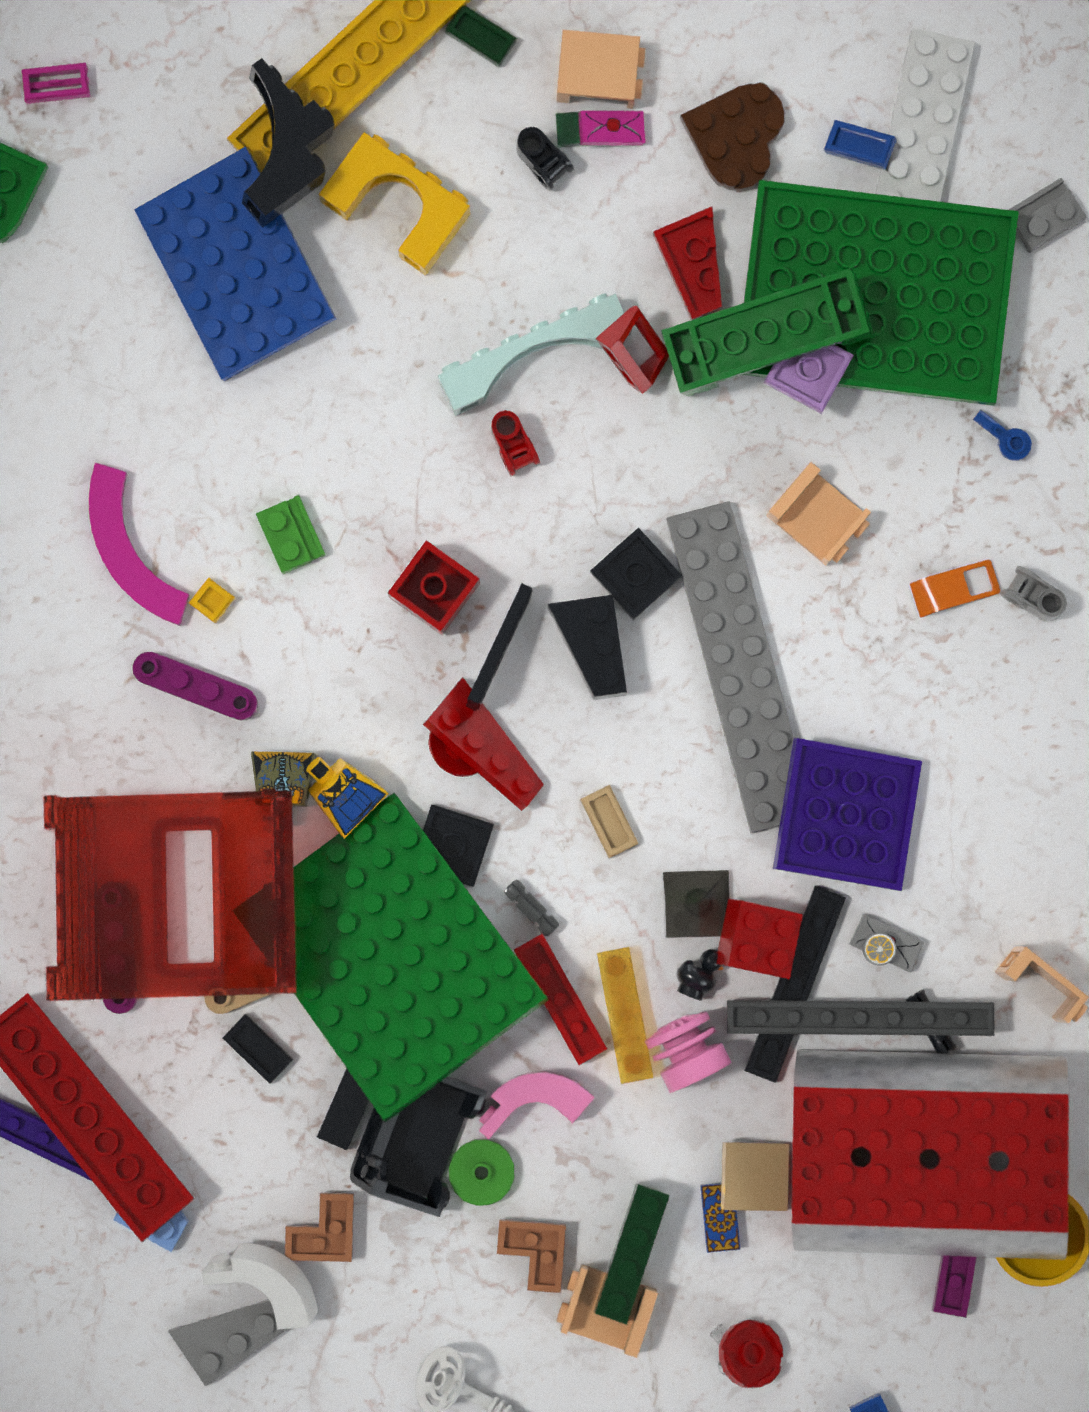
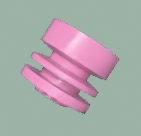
[645,1011,732,1093]

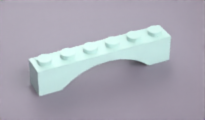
[438,293,632,416]

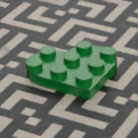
[0,143,49,243]

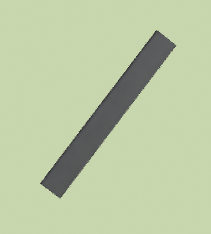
[727,1000,994,1036]

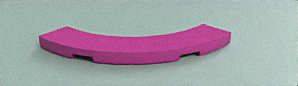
[89,463,190,626]

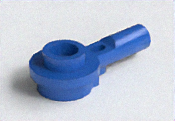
[973,410,1032,461]

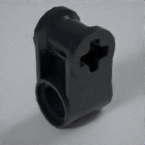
[516,127,574,191]

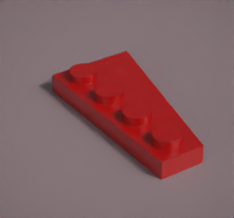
[423,677,544,811]

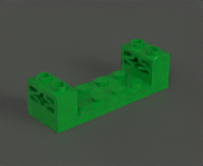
[661,268,875,397]

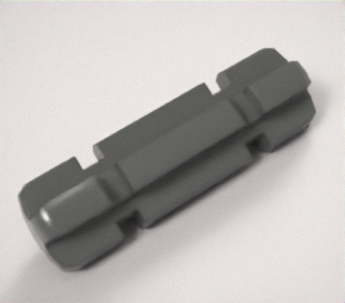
[504,879,559,936]

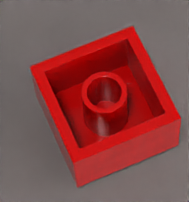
[387,540,480,635]
[717,899,803,979]

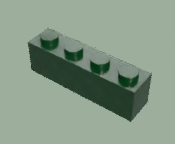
[593,1184,670,1325]

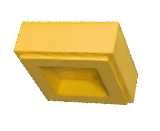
[189,577,235,624]

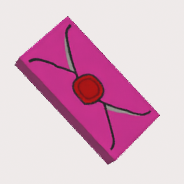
[578,111,646,146]

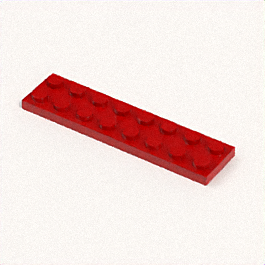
[0,993,195,1243]

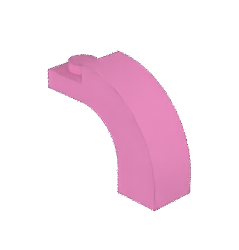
[479,1071,595,1139]

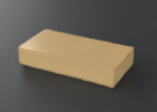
[580,785,638,858]

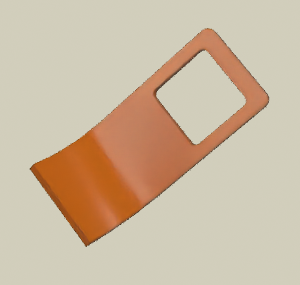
[910,560,1000,618]

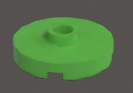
[449,1139,514,1206]

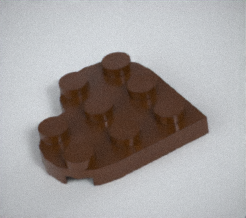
[680,82,785,192]

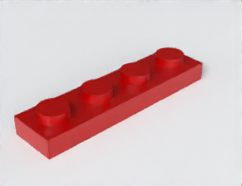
[514,934,607,1065]

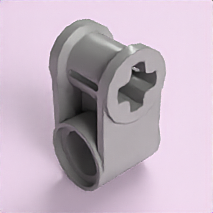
[1001,566,1067,621]

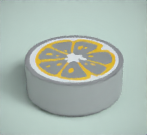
[862,932,897,966]

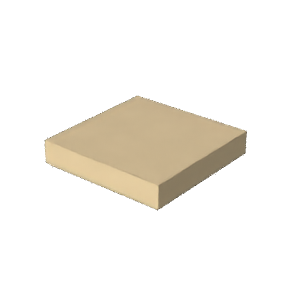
[721,1142,789,1211]

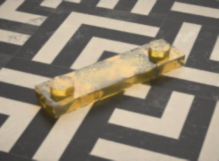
[597,947,654,1084]

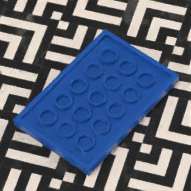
[134,146,337,381]

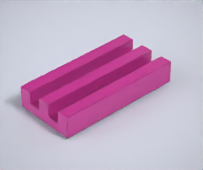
[22,63,91,104]

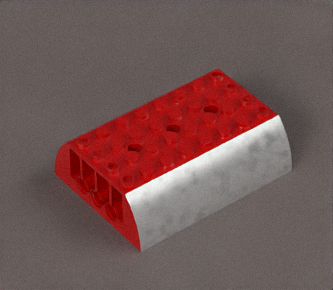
[792,1050,1069,1260]

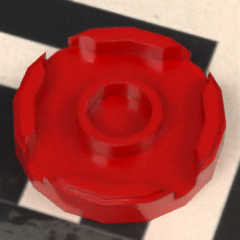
[719,1320,783,1388]

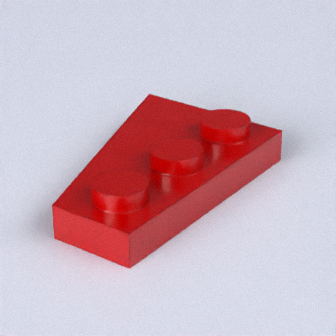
[653,206,722,320]

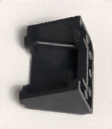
[350,1076,487,1217]

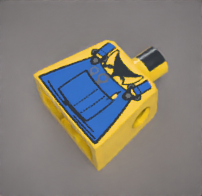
[306,757,388,839]

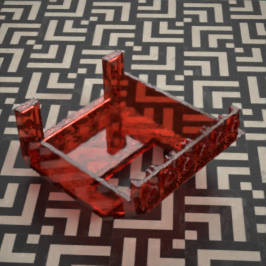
[44,788,296,1001]

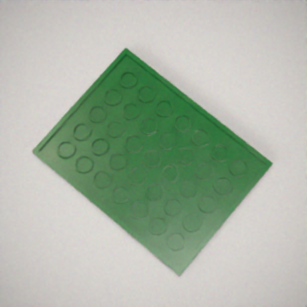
[743,180,1019,406]
[235,793,549,1122]

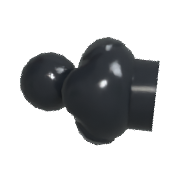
[676,949,724,1001]

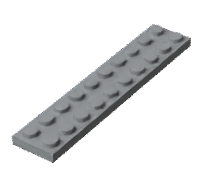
[666,501,794,833]

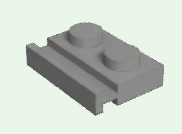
[1009,177,1087,253]

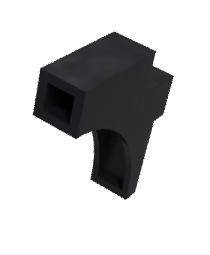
[242,58,335,228]

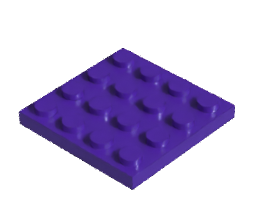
[773,738,922,891]

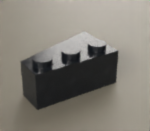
[547,595,627,700]

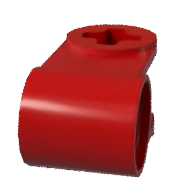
[491,410,540,476]

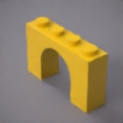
[318,132,471,276]

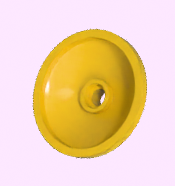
[995,1194,1089,1287]

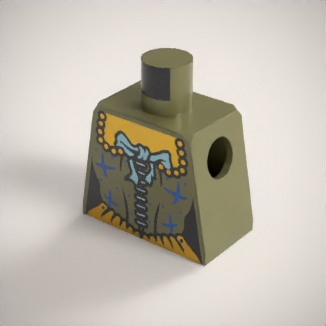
[251,751,317,826]

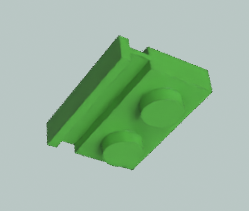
[256,495,326,574]

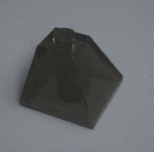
[663,870,730,938]

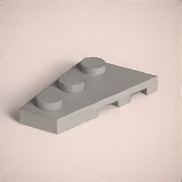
[168,1300,287,1387]

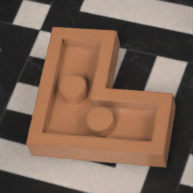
[285,1193,354,1262]
[497,1219,566,1293]

